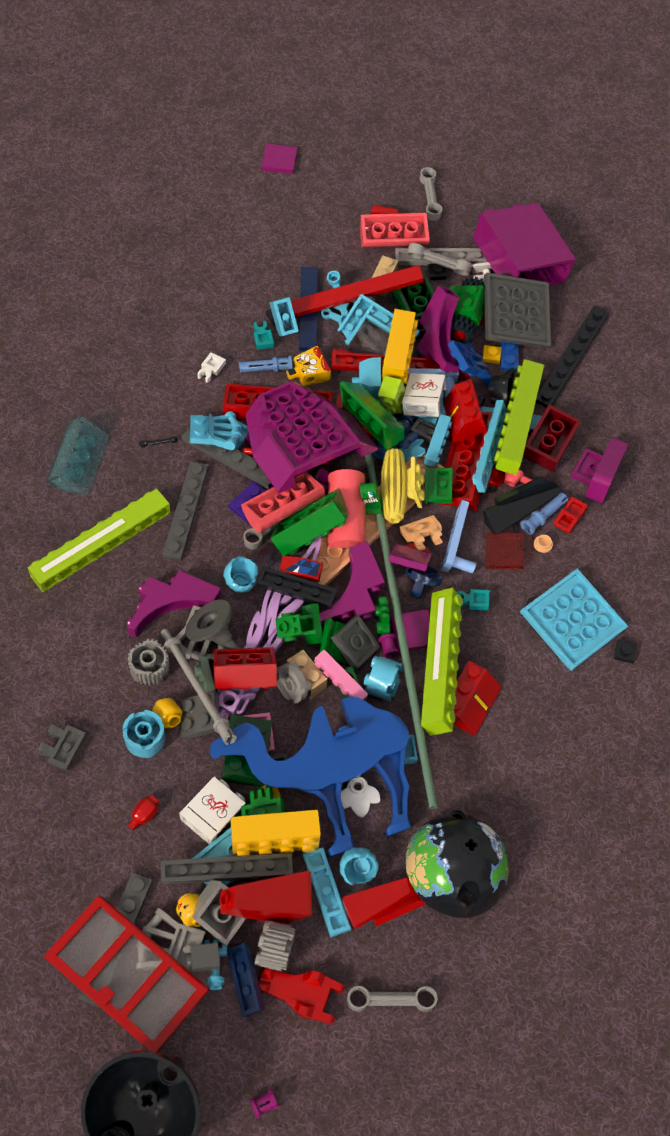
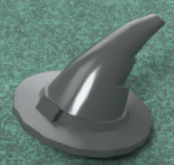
[185,599,239,649]

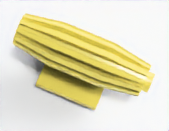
[381,448,425,523]

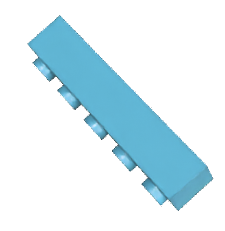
[424,414,452,468]

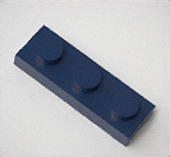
[227,943,265,1017]

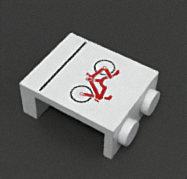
[402,373,446,417]
[179,777,246,844]

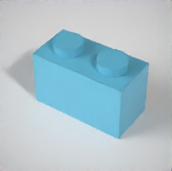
[269,297,299,336]

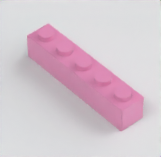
[314,650,368,700]

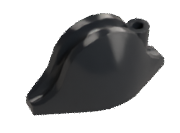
[488,367,515,409]

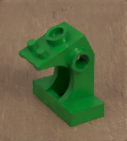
[275,604,323,646]

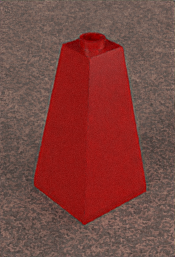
[220,871,312,924]

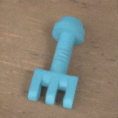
[204,939,227,990]

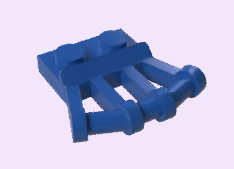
[447,340,492,385]

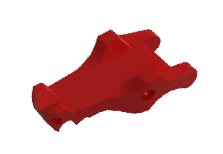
[259,968,345,1025]

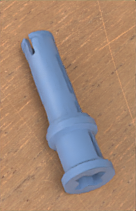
[239,355,292,373]
[521,493,568,535]

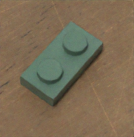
[194,656,215,693]

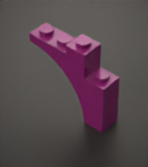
[417,286,460,373]
[319,541,385,628]
[127,570,221,638]

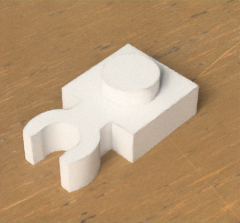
[198,352,226,383]

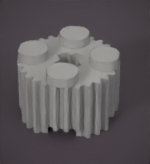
[127,639,170,686]
[255,920,295,971]

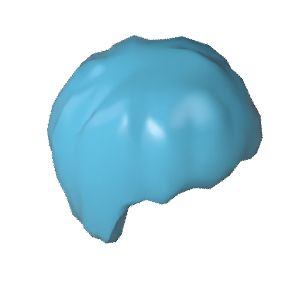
[223,556,258,593]
[339,847,379,885]

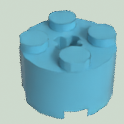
[364,656,404,702]
[123,710,166,758]

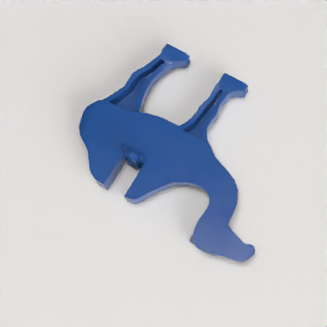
[210,697,412,858]

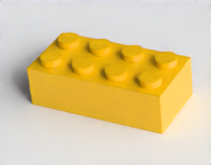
[381,309,418,384]
[231,810,320,856]

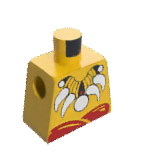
[286,346,331,386]

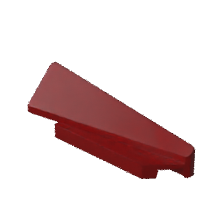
[342,877,426,929]

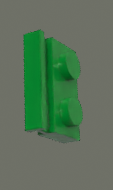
[425,468,453,503]
[320,618,347,666]

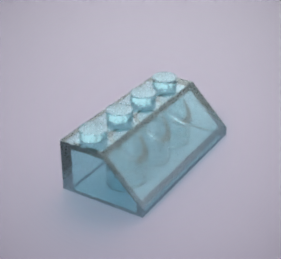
[46,416,109,496]

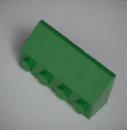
[340,381,405,451]
[270,488,349,556]

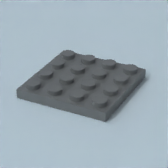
[484,273,551,348]

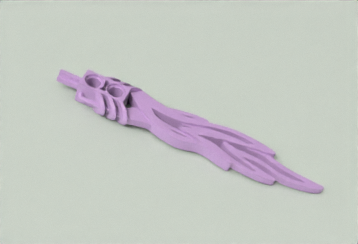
[217,536,321,719]

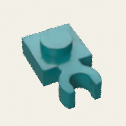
[253,321,274,350]
[457,589,490,611]

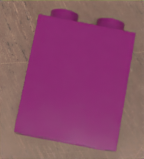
[472,203,576,286]

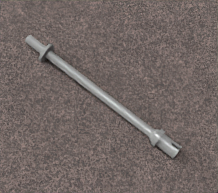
[161,629,237,745]

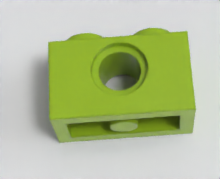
[378,376,406,414]

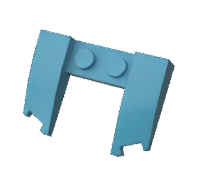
[338,294,419,355]

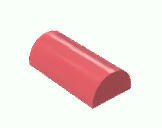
[360,213,430,248]
[328,469,366,548]
[241,471,325,533]

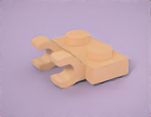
[399,515,443,550]

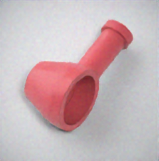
[504,469,533,487]

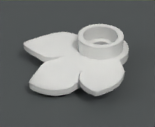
[341,777,380,818]

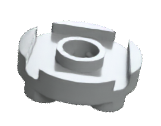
[277,662,311,703]

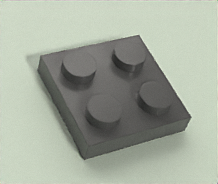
[331,615,380,670]
[180,690,219,740]

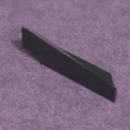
[483,476,562,534]

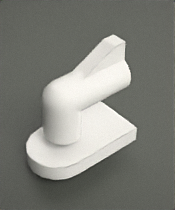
[471,262,492,282]

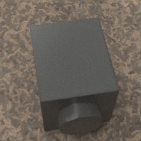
[186,943,220,973]

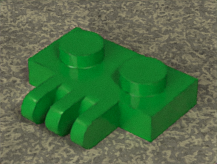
[374,597,390,637]
[241,786,285,816]

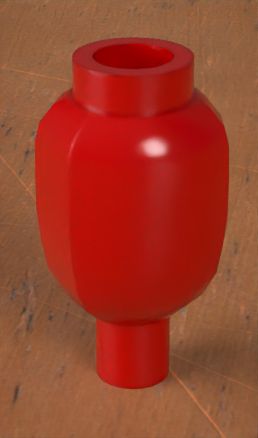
[127,794,160,831]

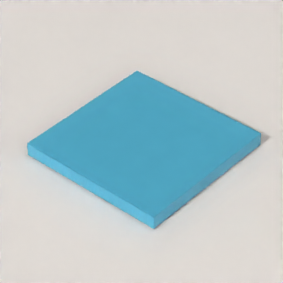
[520,568,628,671]

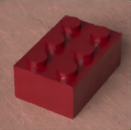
[523,404,581,472]

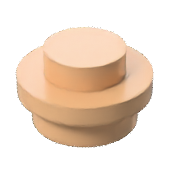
[534,535,553,553]

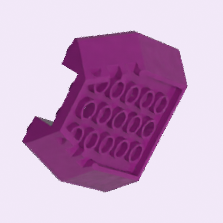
[245,381,378,494]

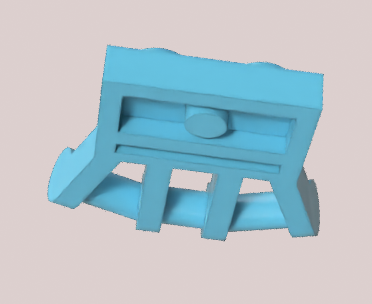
[190,411,242,450]

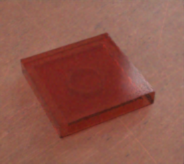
[485,533,524,569]

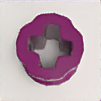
[378,634,400,659]
[249,1088,279,1119]

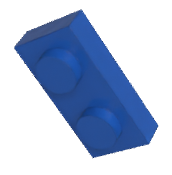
[500,342,519,372]

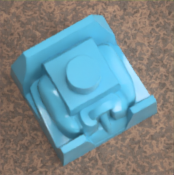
[352,357,381,403]

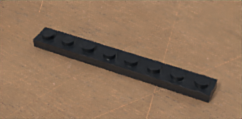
[535,306,609,408]

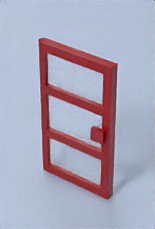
[43,895,210,1052]

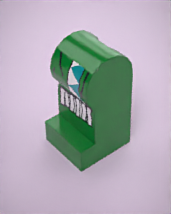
[360,482,382,515]

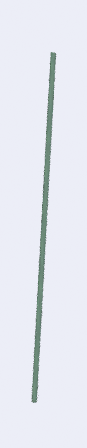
[365,453,438,809]

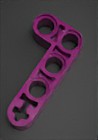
[585,437,629,504]

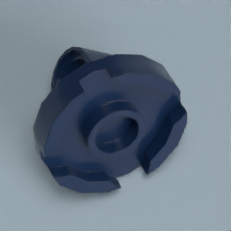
[405,566,443,599]

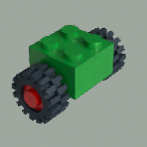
[450,276,485,344]

